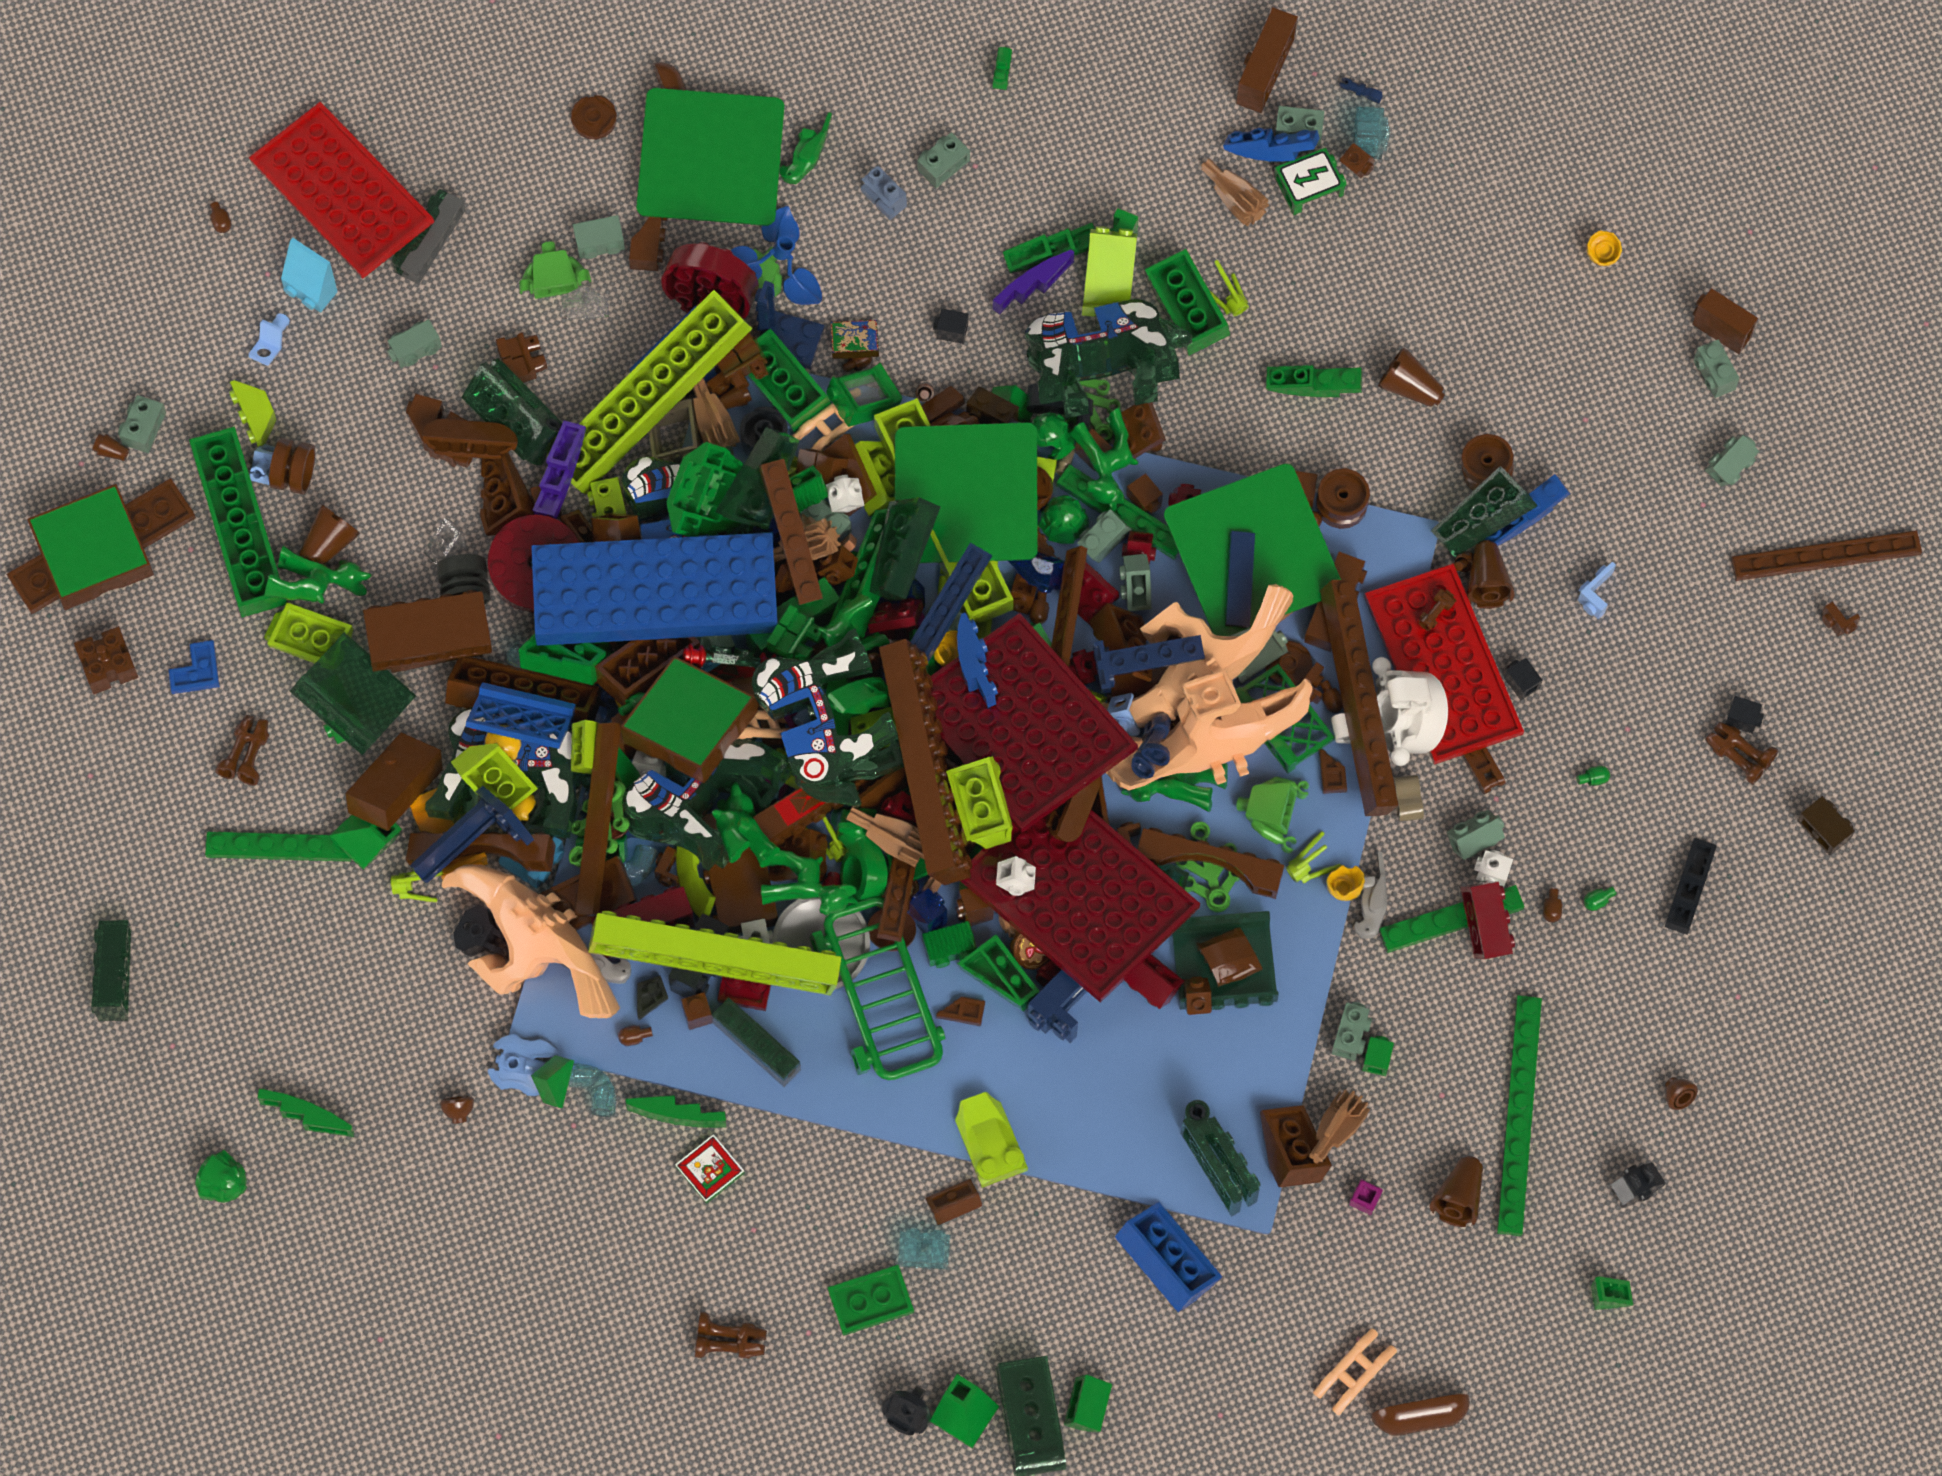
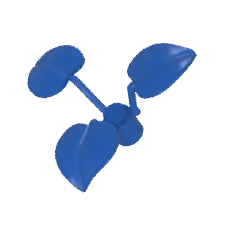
[731,206,822,305]

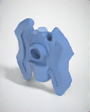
[488,1033,561,1096]

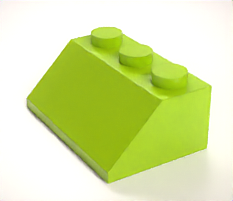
[855,441,895,516]
[451,743,538,810]

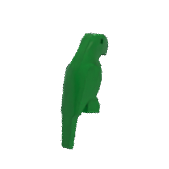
[780,112,832,184]

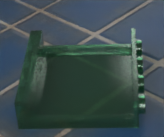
[290,632,416,755]
[1172,911,1279,1011]

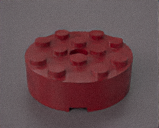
[661,242,759,319]
[488,515,579,613]

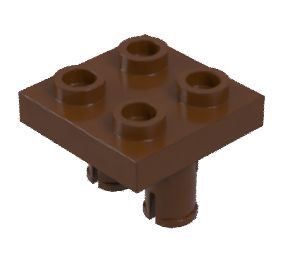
[1121,397,1166,458]

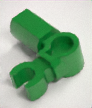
[993,47,1012,90]

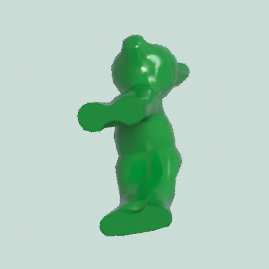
[1069,408,1139,512]
[264,545,371,604]
[802,594,889,689]
[1121,763,1228,812]
[712,782,780,867]
[761,850,858,916]

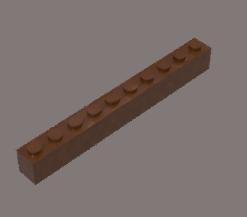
[1320,579,1399,816]

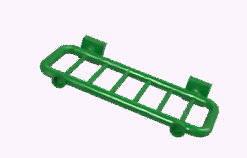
[809,897,945,1081]

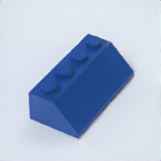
[1115,1202,1222,1313]

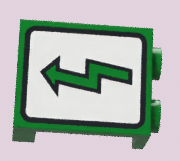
[1274,147,1347,216]

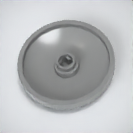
[772,898,870,990]

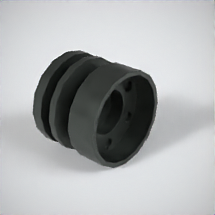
[437,554,491,605]

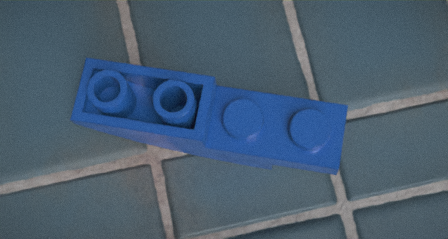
[1223,128,1320,162]
[1478,474,1571,546]
[957,613,998,708]

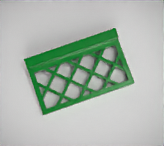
[1235,664,1335,774]

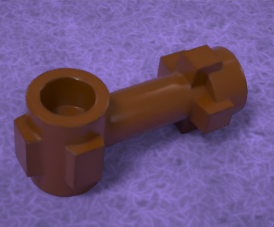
[1418,588,1457,631]

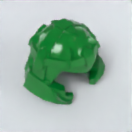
[1032,412,1075,460]
[1038,495,1089,544]
[195,1150,247,1203]

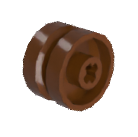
[1462,434,1514,495]
[269,438,316,495]
[1316,468,1370,529]

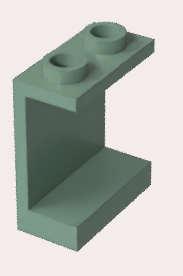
[1229,628,1288,684]

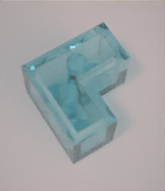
[1354,107,1390,160]

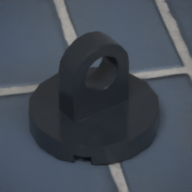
[882,1386,931,1435]

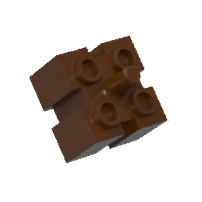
[74,626,139,695]

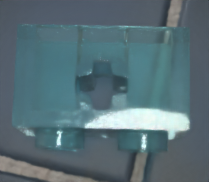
[898,1229,950,1270]

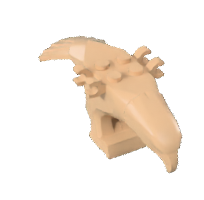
[1101,584,1294,728]
[1106,669,1313,790]
[442,865,620,1019]

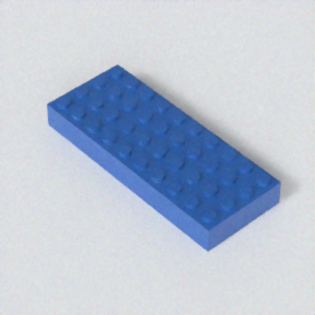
[532,533,777,646]

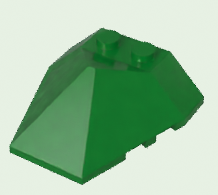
[666,442,766,537]

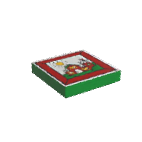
[675,1134,745,1204]

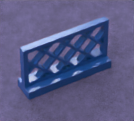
[465,682,576,749]

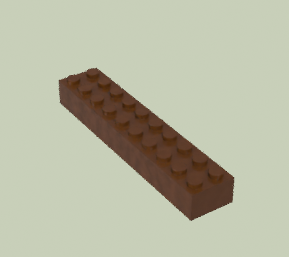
[879,639,972,885]

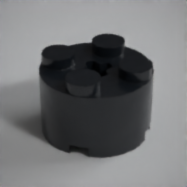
[740,407,788,461]

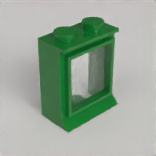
[826,363,903,427]

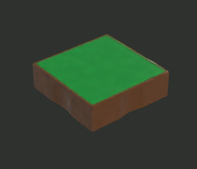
[27,484,154,610]
[620,656,758,783]

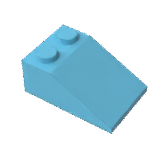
[281,238,338,313]

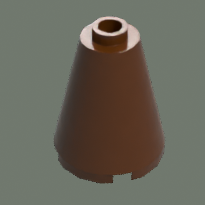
[1378,347,1445,407]
[298,505,360,565]
[1467,540,1515,609]
[1429,1156,1483,1227]

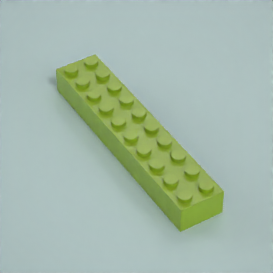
[546,290,753,494]
[874,398,1014,625]
[588,911,841,996]

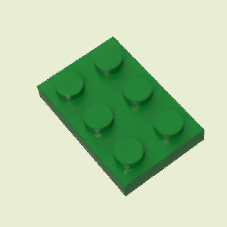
[827,1265,914,1336]

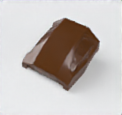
[1196,927,1262,987]

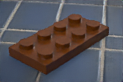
[539,856,638,931]

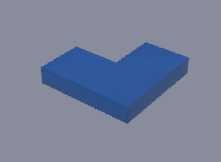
[168,640,220,694]

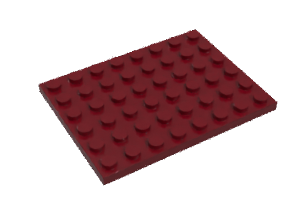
[931,613,1138,833]
[960,810,1201,1003]

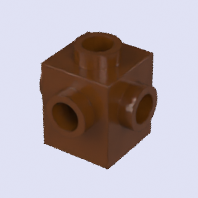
[817,545,858,587]

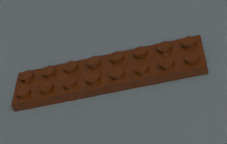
[6,478,196,615]

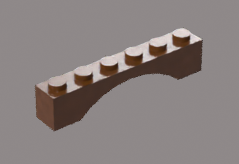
[629,137,668,271]
[759,459,823,605]
[1137,828,1285,899]
[406,831,556,872]

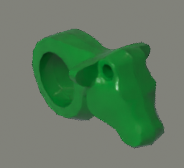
[831,807,888,902]

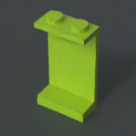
[1082,226,1137,317]

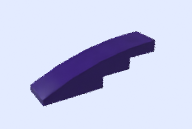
[993,250,1074,315]
[532,420,586,519]

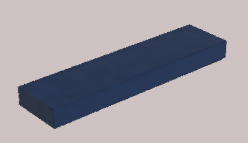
[1225,531,1255,628]

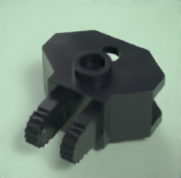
[453,905,506,957]
[1609,1162,1665,1208]

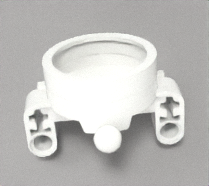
[1331,657,1448,766]

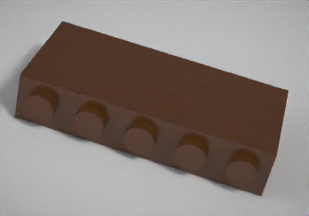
[363,590,492,672]
[697,805,778,934]

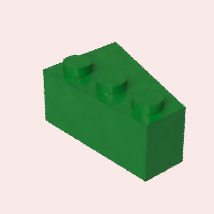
[519,634,606,685]
[957,935,1040,1012]

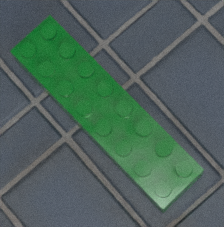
[189,426,287,618]

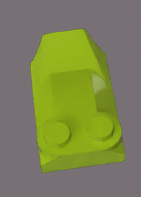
[264,603,353,671]
[946,756,1013,849]
[955,1092,1028,1188]

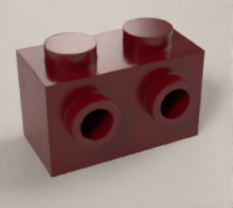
[1124,954,1184,1009]

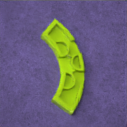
[676,830,716,917]

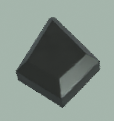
[637,975,669,1020]

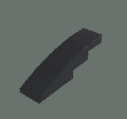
[1665,838,1717,935]

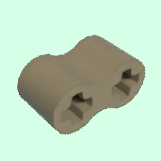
[1393,775,1424,822]

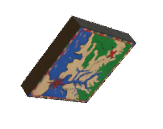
[830,320,879,359]

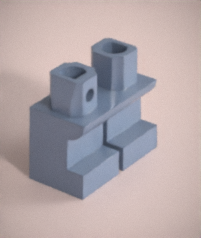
[861,166,907,220]

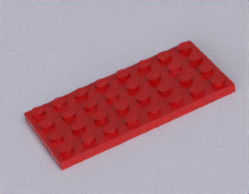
[249,102,434,279]
[1364,564,1524,765]

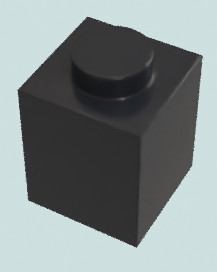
[933,308,969,344]
[1504,658,1543,700]
[1725,696,1764,734]

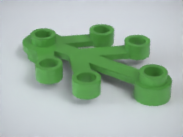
[1060,366,1121,443]
[569,781,629,868]
[1175,822,1240,913]

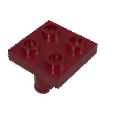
[1077,562,1119,627]
[868,598,924,639]
[718,977,772,1011]

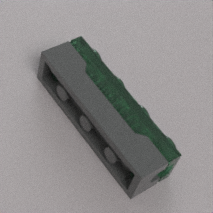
[392,189,466,284]
[712,997,801,1087]

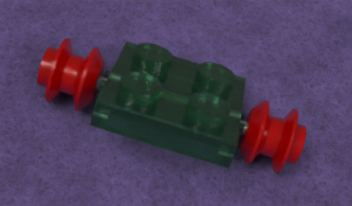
[683,644,780,674]

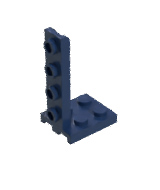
[755,281,825,369]
[1093,635,1205,695]
[410,786,534,883]

